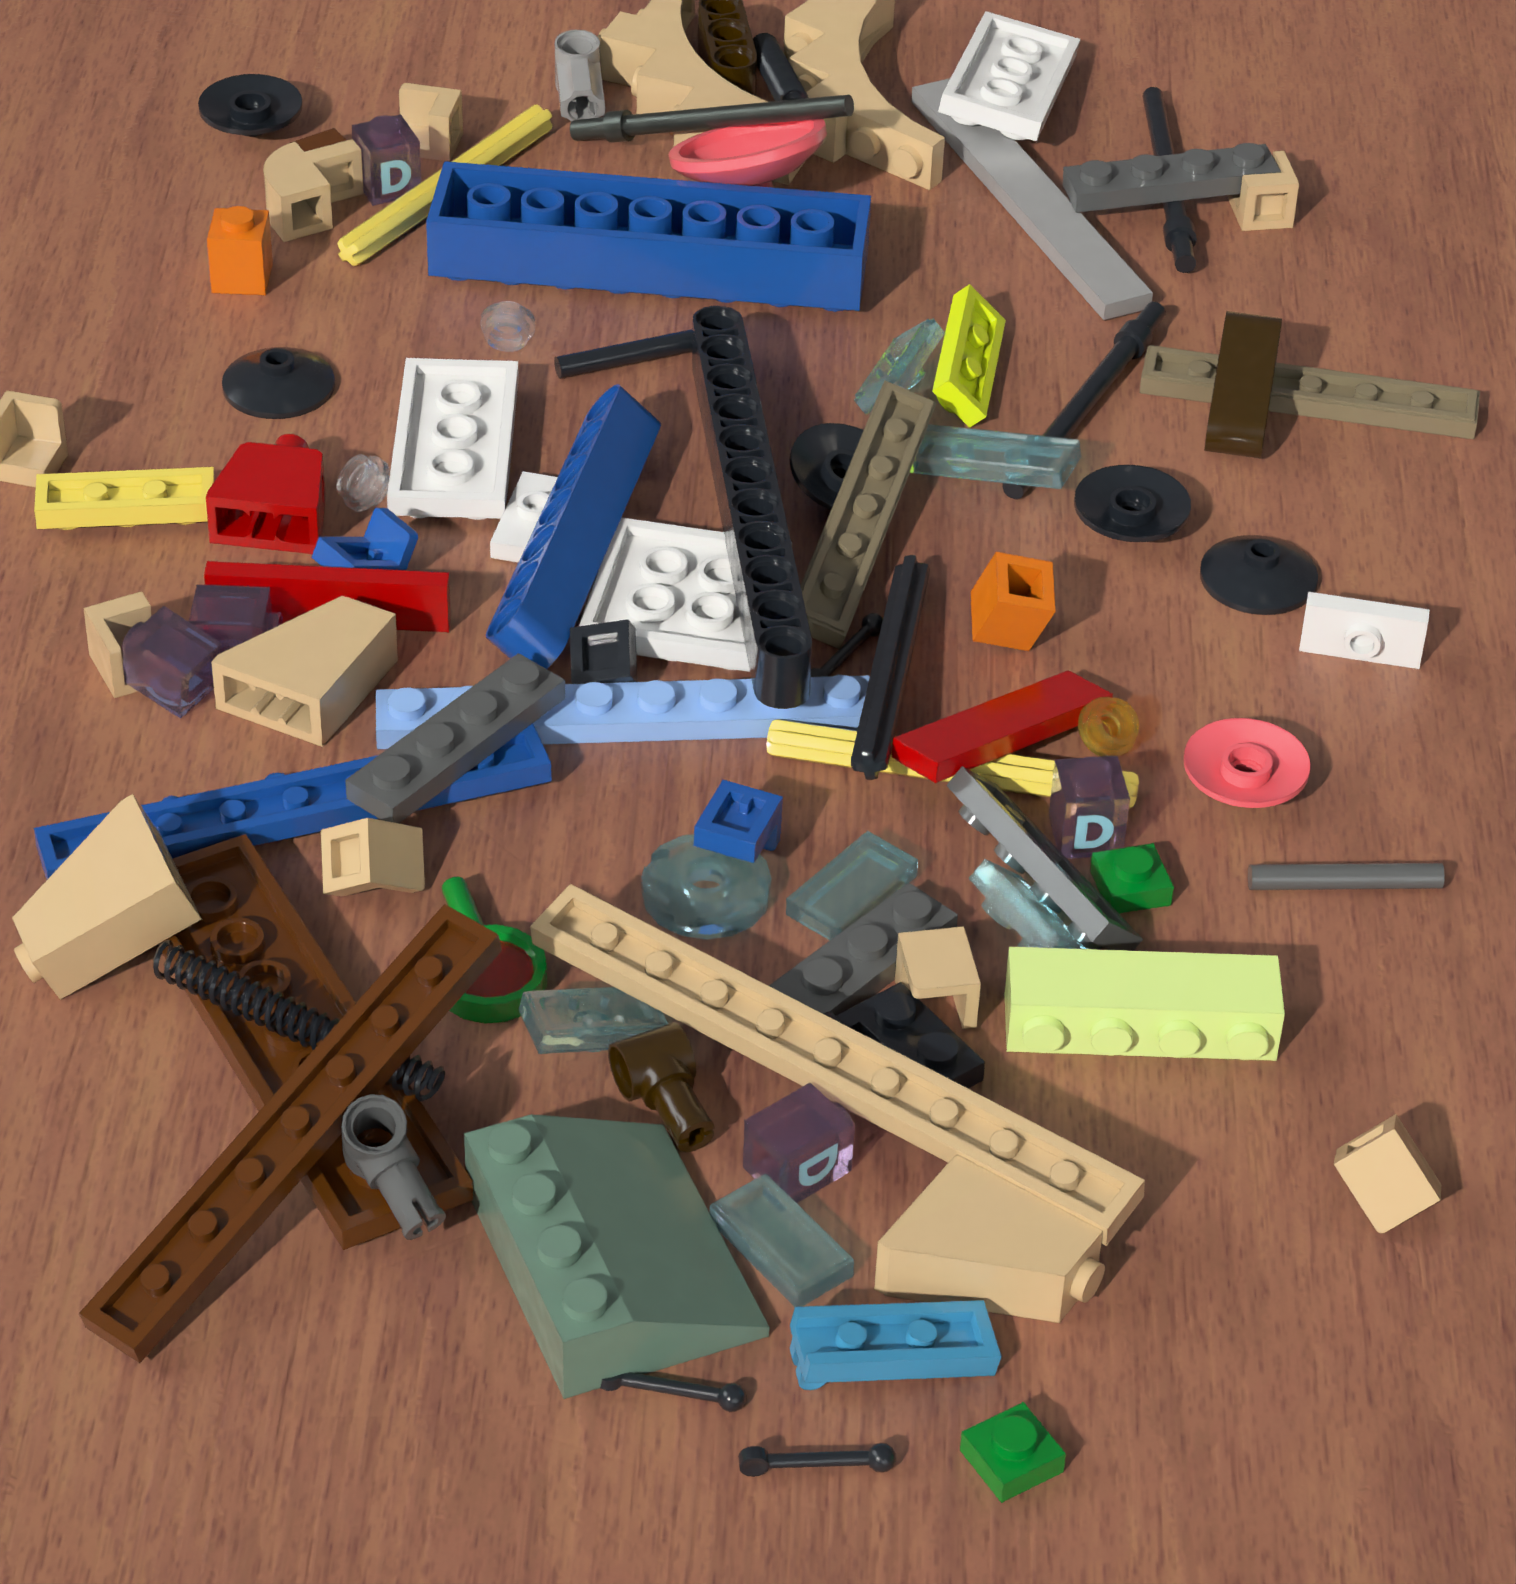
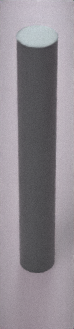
[1248,863,1445,890]

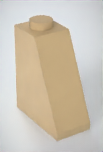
[211,596,398,747]
[12,794,201,1000]
[874,1154,1105,1323]

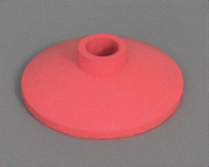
[1184,718,1310,808]

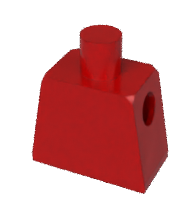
[206,434,325,554]

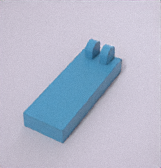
[789,1300,1002,1390]

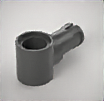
[342,1094,446,1240]

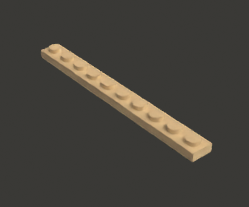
[530,884,1145,1246]

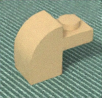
[263,139,364,242]

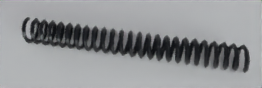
[753,33,808,101]
[153,940,445,1102]

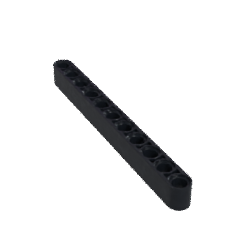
[692,306,812,709]

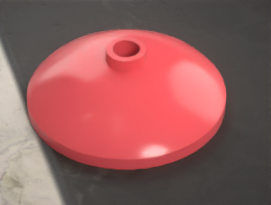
[669,119,827,188]

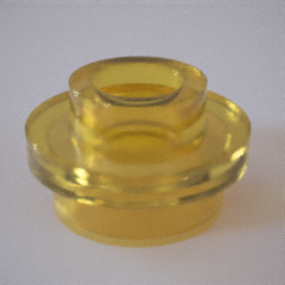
[1078,697,1139,759]

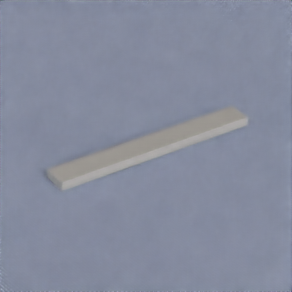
[911,78,1153,320]

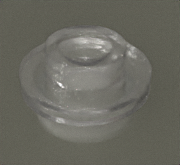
[480,301,536,352]
[336,454,390,512]

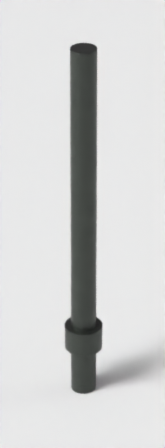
[570,94,854,143]

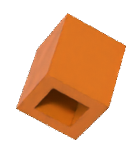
[207,206,273,296]
[971,552,1056,651]

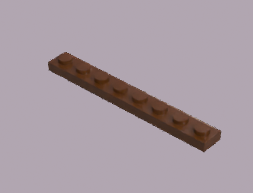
[79,904,502,1363]

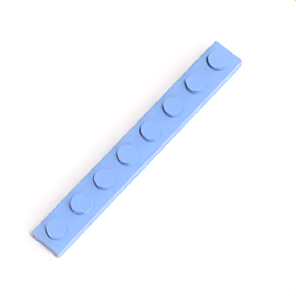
[376,675,870,749]

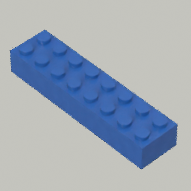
[426,161,871,312]

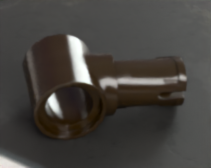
[608,1022,715,1153]

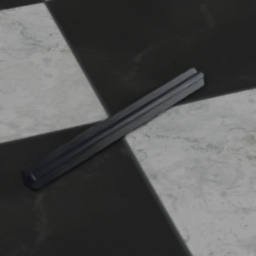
[851,555,930,780]

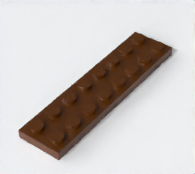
[157,834,473,1250]

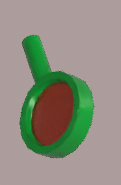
[441,877,547,1024]

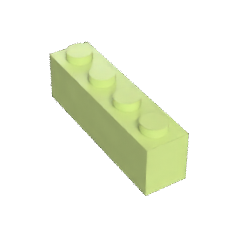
[1004,947,1285,1061]

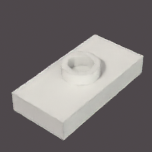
[490,471,558,563]
[1299,592,1430,669]

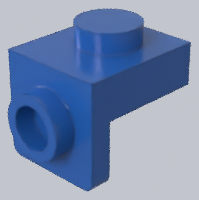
[311,508,418,570]

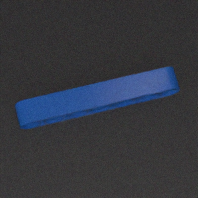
[486,384,661,669]

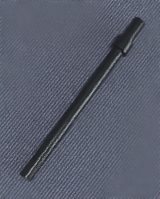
[1142,87,1197,273]
[1002,302,1166,499]

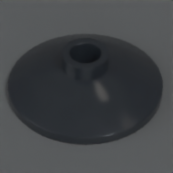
[198,74,302,137]
[222,347,335,419]
[789,423,863,510]
[1074,465,1191,542]
[1200,535,1318,615]

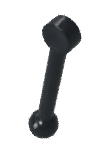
[811,613,883,677]
[600,1372,747,1412]
[738,1443,896,1477]

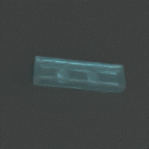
[910,424,1081,489]

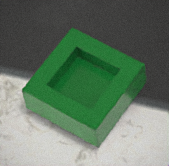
[1090,843,1174,914]
[960,1402,1066,1503]

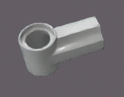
[554,29,605,122]

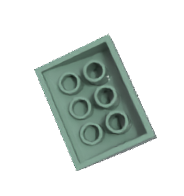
[464,1114,770,1399]

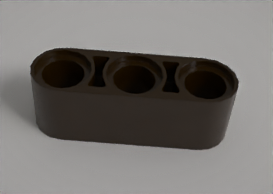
[698,0,757,96]
[1204,311,1282,459]

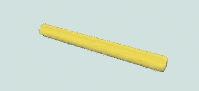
[337,105,552,266]
[767,719,1139,809]

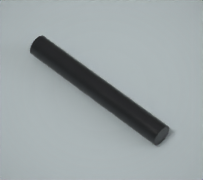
[554,329,692,379]

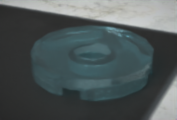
[641,834,772,939]

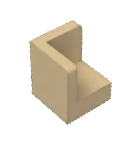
[391,83,463,162]
[1228,151,1299,231]
[0,390,68,487]
[84,591,171,698]
[321,818,425,897]
[895,926,981,1029]
[1334,1114,1441,1233]

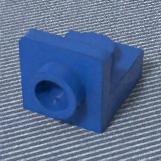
[693,780,783,863]

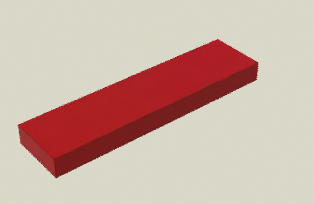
[204,561,451,633]
[891,670,1113,783]

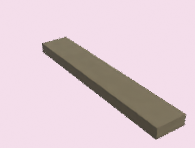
[1139,345,1480,439]
[800,380,937,649]

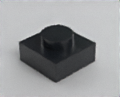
[570,619,637,684]

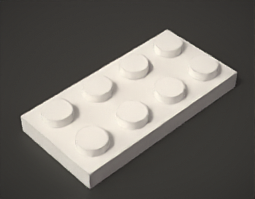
[938,11,1080,141]
[387,358,519,520]

